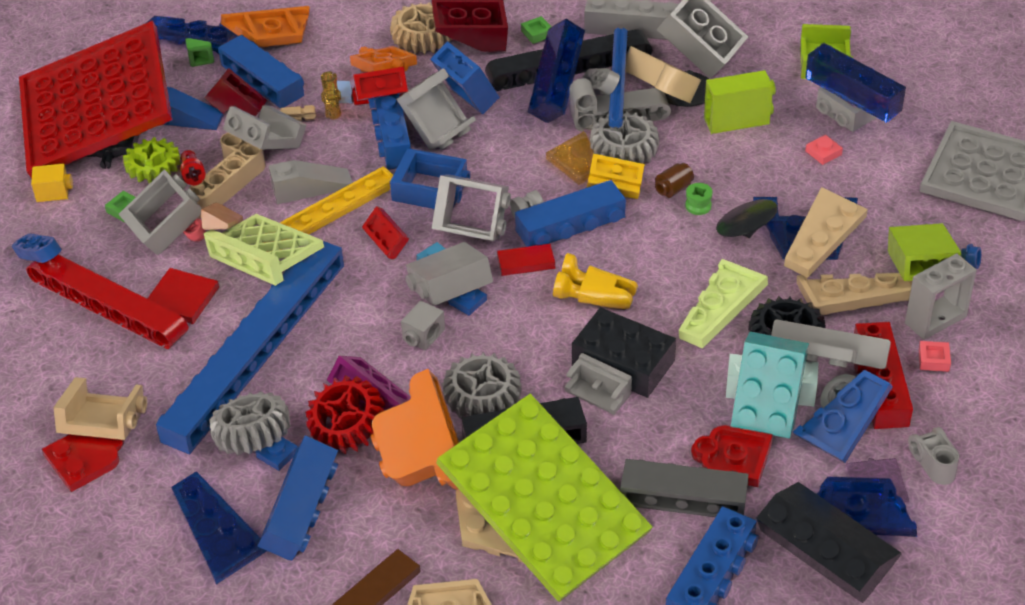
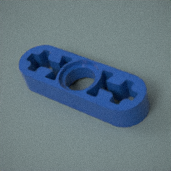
[11,233,62,263]

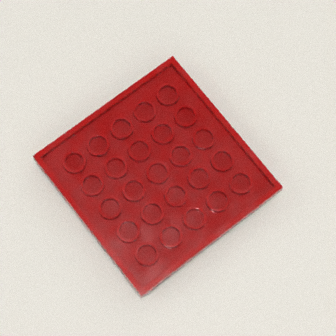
[19,20,173,179]

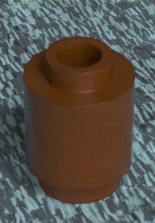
[655,163,694,198]

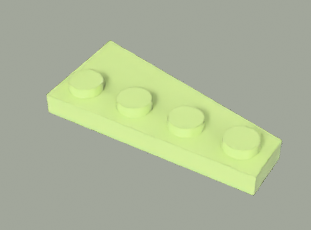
[679,259,768,348]

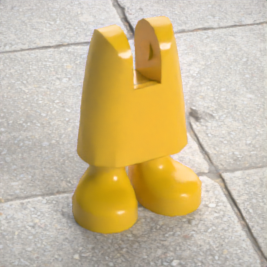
[553,253,638,309]

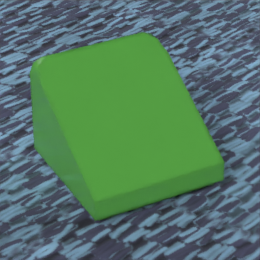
[185,38,214,67]

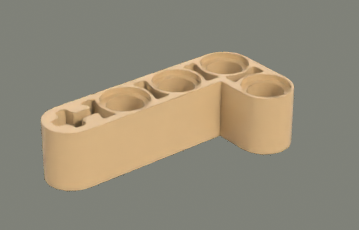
[625,46,701,103]
[189,132,266,218]

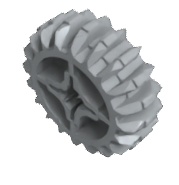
[590,111,659,164]
[442,352,522,418]
[209,392,291,455]

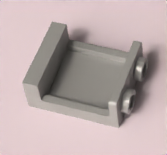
[397,68,476,150]
[223,106,306,149]

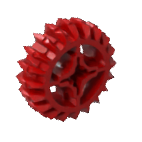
[305,375,385,454]

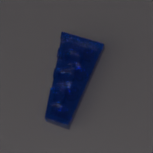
[146,16,238,54]
[171,471,267,585]

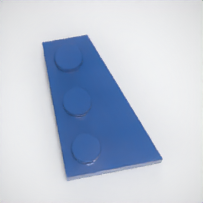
[793,370,892,463]

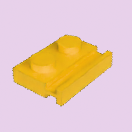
[587,153,645,199]

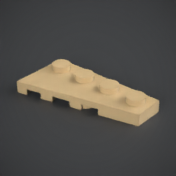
[784,187,868,278]
[797,273,912,315]

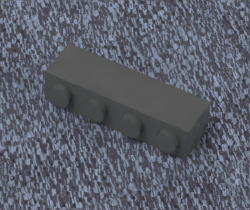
[620,459,749,517]

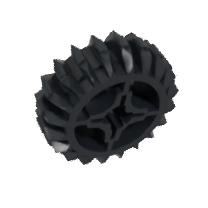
[748,296,826,361]

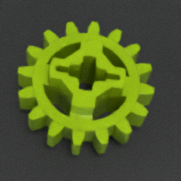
[123,137,181,183]

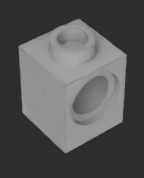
[401,301,445,350]

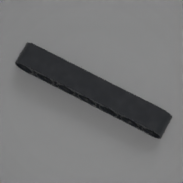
[485,29,653,91]

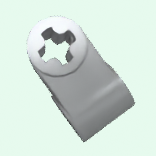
[908,427,959,485]

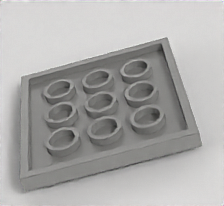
[919,121,1025,221]

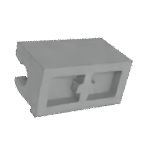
[565,353,632,415]

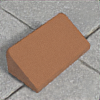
[201,202,243,230]

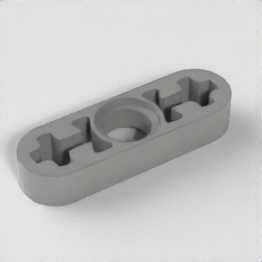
[582,68,620,95]

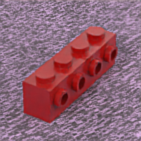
[854,322,913,429]

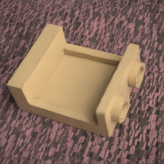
[53,377,147,440]

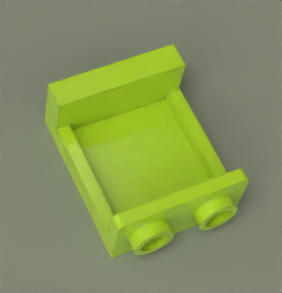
[800,24,853,80]

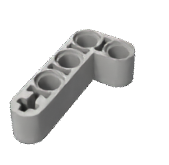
[569,78,671,131]

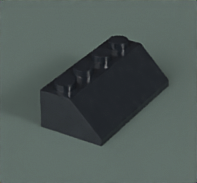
[756,482,902,603]

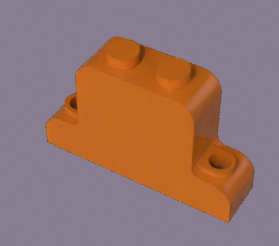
[371,369,459,490]

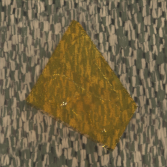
[546,131,593,185]

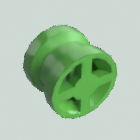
[685,183,713,215]

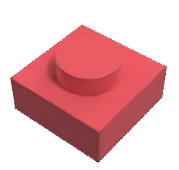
[805,135,843,165]
[918,341,951,372]

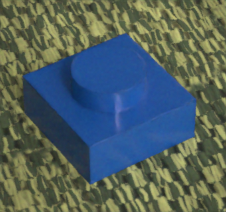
[448,289,487,316]
[255,436,298,471]

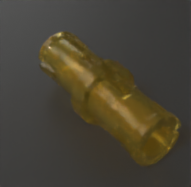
[321,71,341,120]

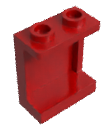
[350,66,408,105]

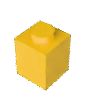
[31,164,73,202]

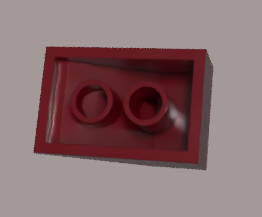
[431,0,508,52]

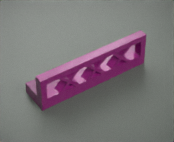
[327,355,411,411]

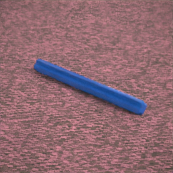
[609,28,627,128]

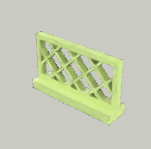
[204,214,324,285]

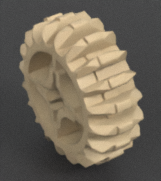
[390,2,453,55]

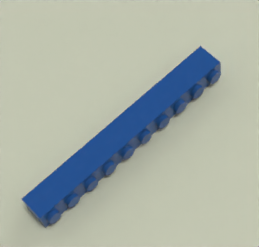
[156,241,344,455]

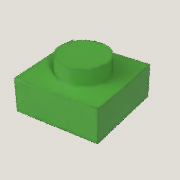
[521,16,554,44]
[105,190,136,223]

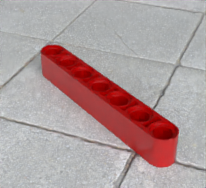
[26,254,189,349]

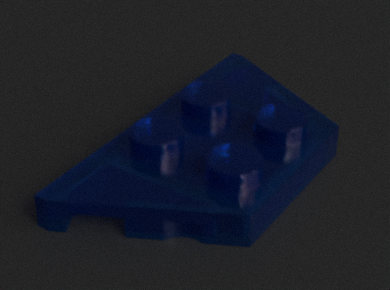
[816,476,917,537]

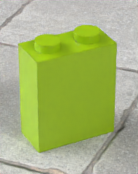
[704,70,776,134]
[888,223,961,281]

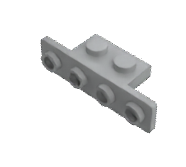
[771,320,891,369]

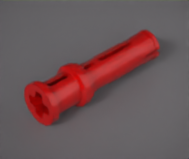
[180,150,206,186]

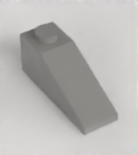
[269,160,352,205]

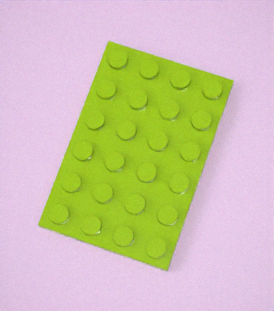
[436,393,653,602]

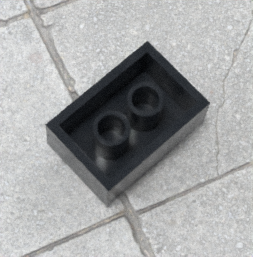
[572,307,676,398]

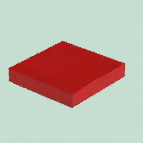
[147,268,219,324]

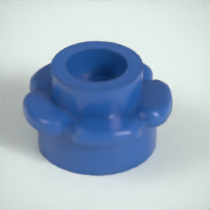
[961,244,982,269]

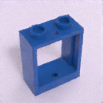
[430,41,500,114]
[390,148,471,209]

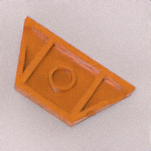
[221,6,310,48]

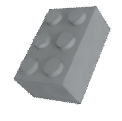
[656,0,748,78]

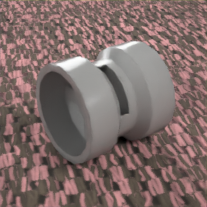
[510,190,544,218]

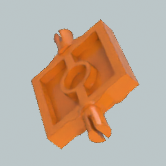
[350,46,417,72]

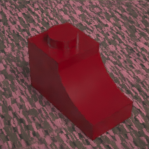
[204,68,267,116]

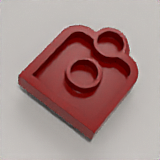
[691,425,773,487]
[42,434,125,492]

